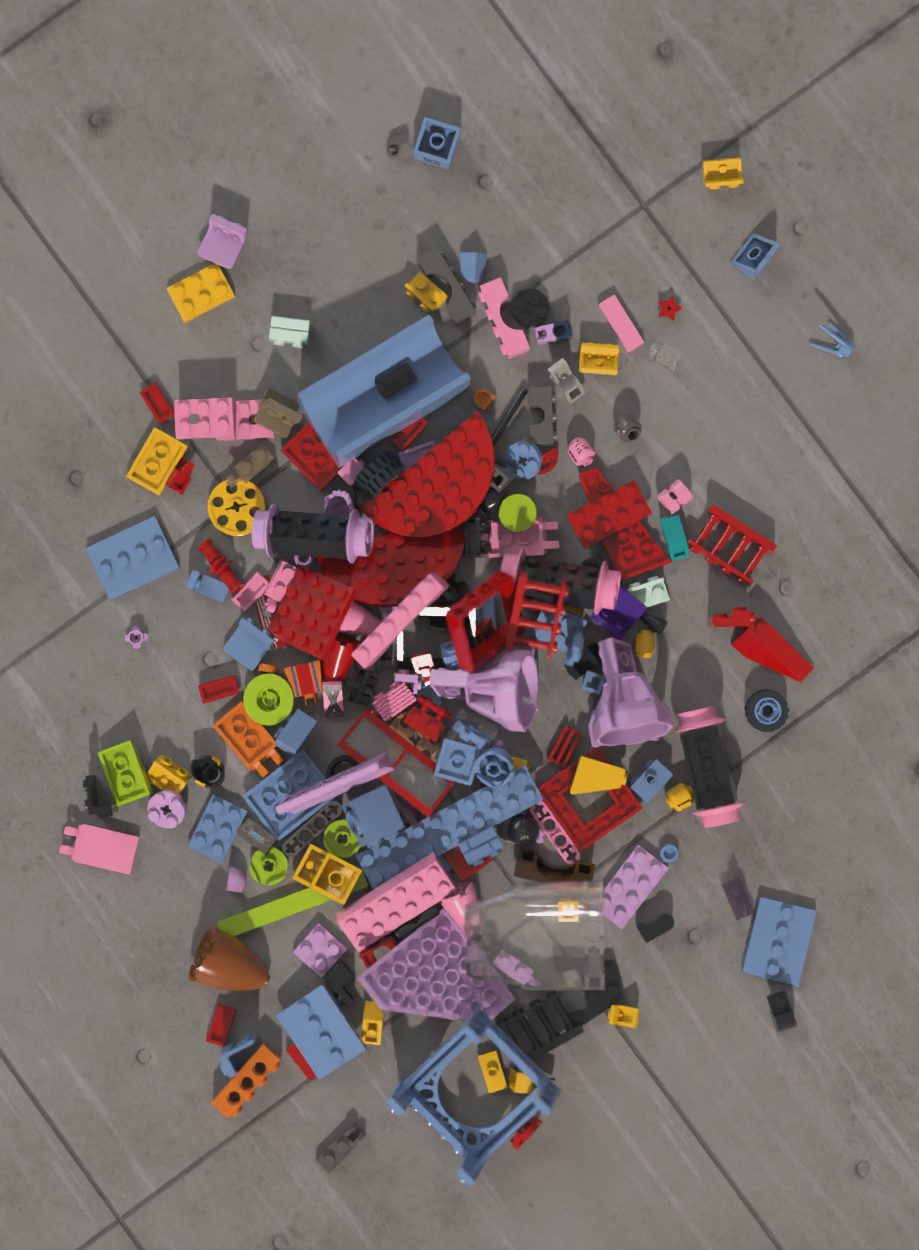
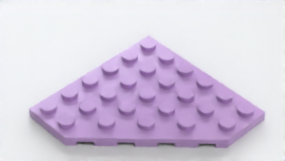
[357,908,516,1021]

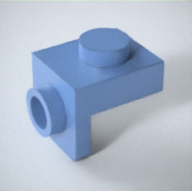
[440,641,462,671]

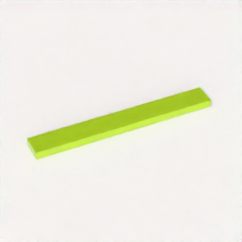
[217,868,369,936]

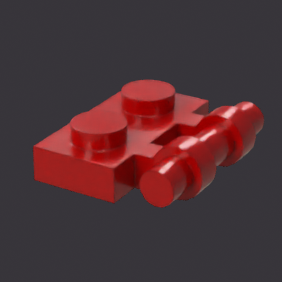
[403,694,453,742]

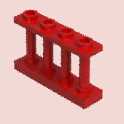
[687,504,777,586]
[505,571,569,658]

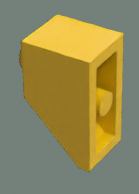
[362,1001,384,1045]

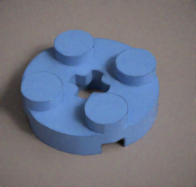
[504,441,543,480]
[453,719,490,750]

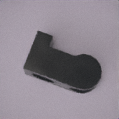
[636,913,674,943]

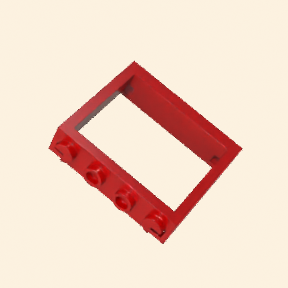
[445,570,526,673]

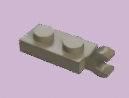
[226,444,274,488]

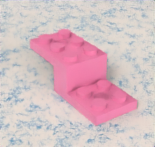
[174,397,275,441]

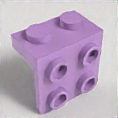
[198,214,247,269]

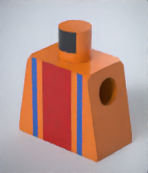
[284,660,323,707]

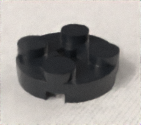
[511,289,549,328]

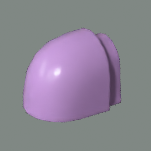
[225,867,246,893]

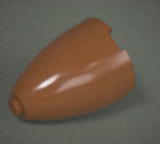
[188,926,270,991]

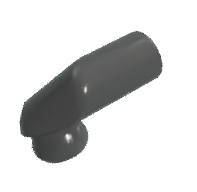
[386,133,409,158]

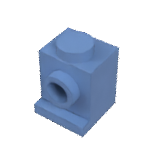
[581,671,605,695]

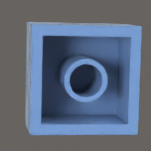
[413,117,461,170]

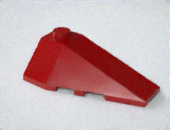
[731,616,814,682]

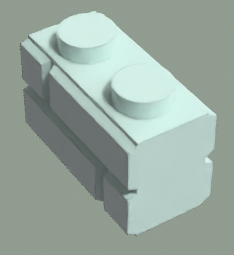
[269,316,311,348]

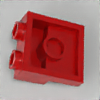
[708,607,755,628]

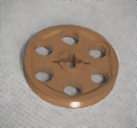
[387,711,444,768]

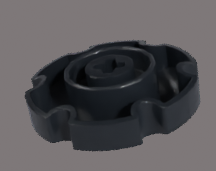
[416,573,471,632]

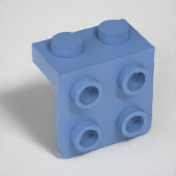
[223,618,275,671]
[219,1034,258,1078]

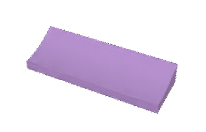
[275,753,395,814]

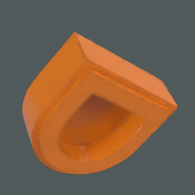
[473,389,496,412]

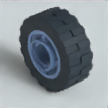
[745,689,789,732]

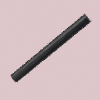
[491,388,528,446]

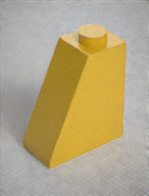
[569,756,628,794]

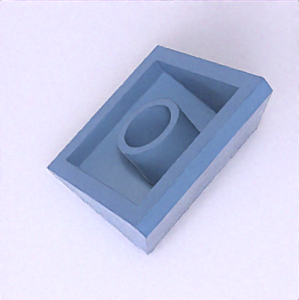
[731,233,780,281]

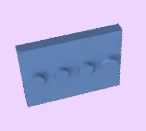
[86,516,180,601]
[242,749,336,840]
[742,897,817,986]
[276,983,368,1080]

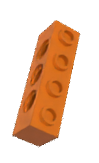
[211,1042,282,1119]

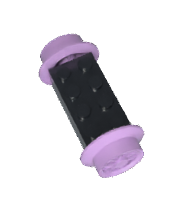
[252,504,374,563]

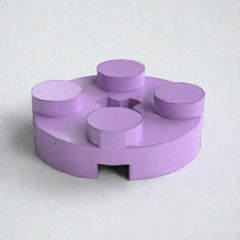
[147,789,187,828]

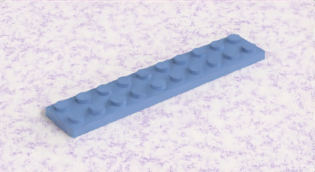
[356,765,544,890]

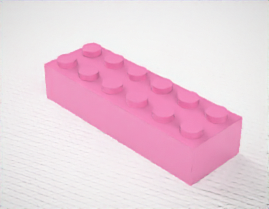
[336,852,457,952]

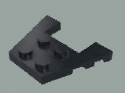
[553,957,624,1026]

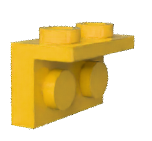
[405,272,448,314]
[146,754,192,794]

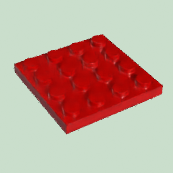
[267,565,358,661]

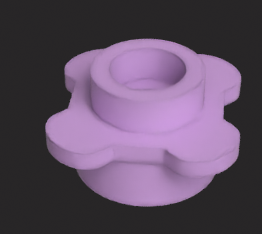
[125,626,148,649]

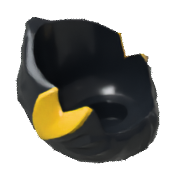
[191,755,225,789]

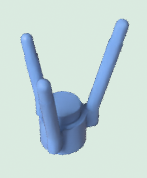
[809,322,855,358]

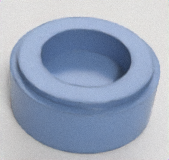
[659,843,679,863]

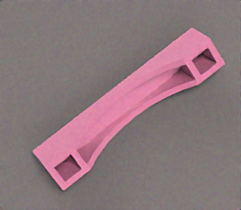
[351,572,449,669]

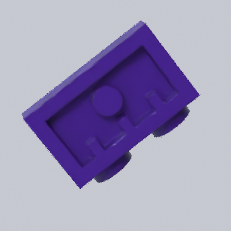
[590,584,647,640]

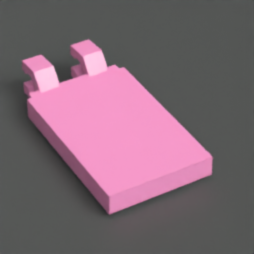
[487,517,560,559]
[59,824,140,875]

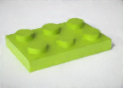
[97,739,153,807]

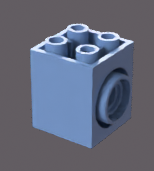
[341,785,405,848]

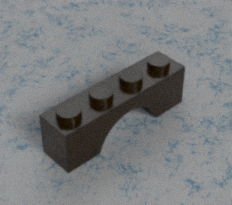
[513,847,595,894]

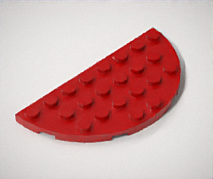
[360,411,495,537]
[316,528,465,607]

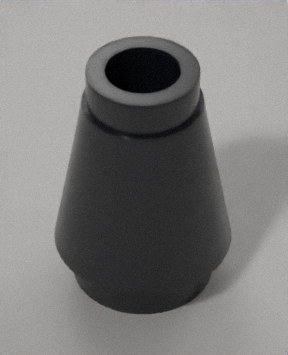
[640,610,668,634]

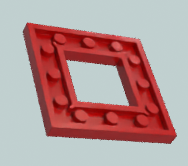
[538,747,643,852]

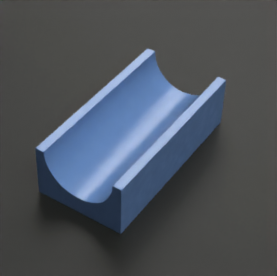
[298,314,471,468]

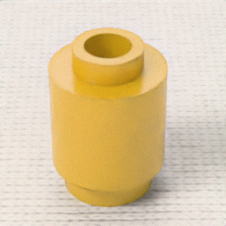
[635,630,656,658]

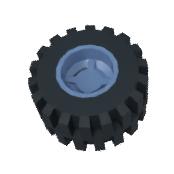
[354,450,405,499]

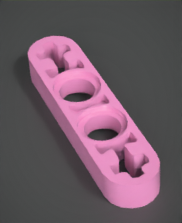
[530,801,580,865]

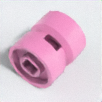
[657,479,693,515]

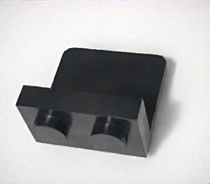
[464,517,492,558]
[83,775,118,818]

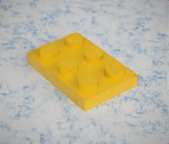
[166,263,235,323]
[126,427,188,496]

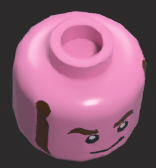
[567,437,596,466]

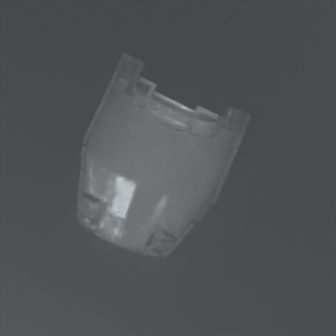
[464,881,605,991]

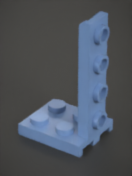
[530,602,588,666]

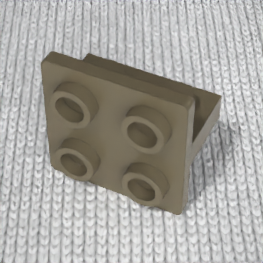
[254,388,303,438]

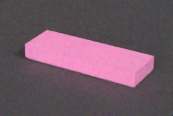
[598,294,645,353]

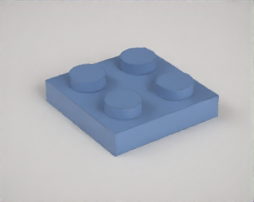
[434,737,481,786]

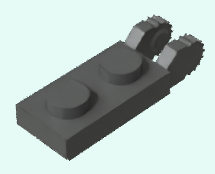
[316,1122,366,1174]

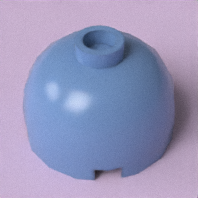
[475,747,514,787]

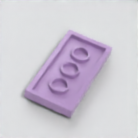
[591,845,669,929]

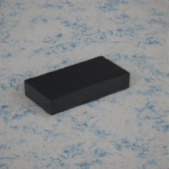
[375,362,417,399]

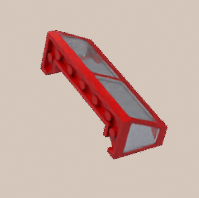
[337,708,455,817]

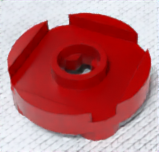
[510,1116,543,1151]

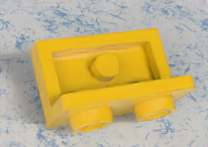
[702,157,744,189]
[579,342,619,375]

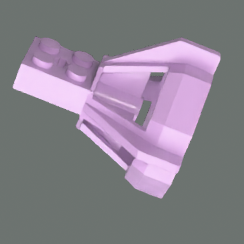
[588,637,674,747]
[429,644,539,732]

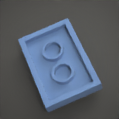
[188,794,248,863]

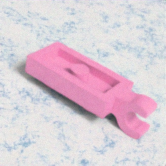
[263,560,298,613]

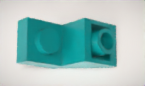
[659,513,689,561]

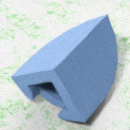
[460,252,487,283]

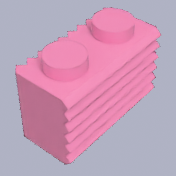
[372,682,417,722]

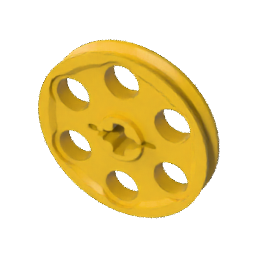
[208,480,266,536]

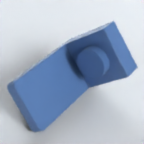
[186,570,229,603]

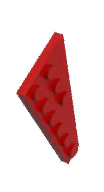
[578,468,672,581]

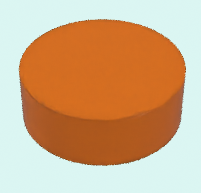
[258,663,278,675]

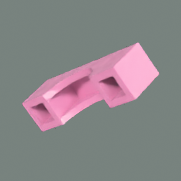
[478,277,530,359]

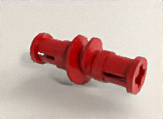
[197,539,244,595]

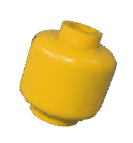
[665,783,694,812]

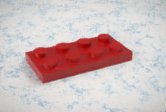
[566,480,652,549]

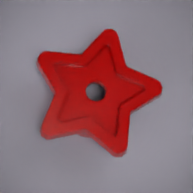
[658,296,682,321]

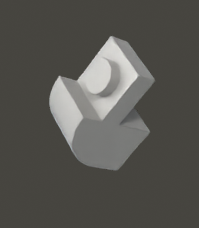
[547,358,585,404]

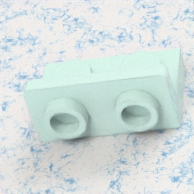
[627,576,670,608]

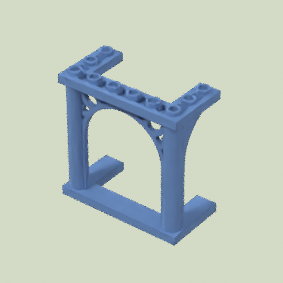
[386,1007,561,1187]

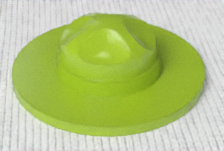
[243,674,294,725]

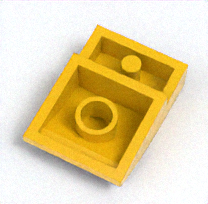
[292,844,362,905]

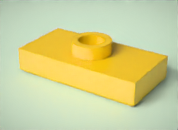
[478,1050,508,1093]

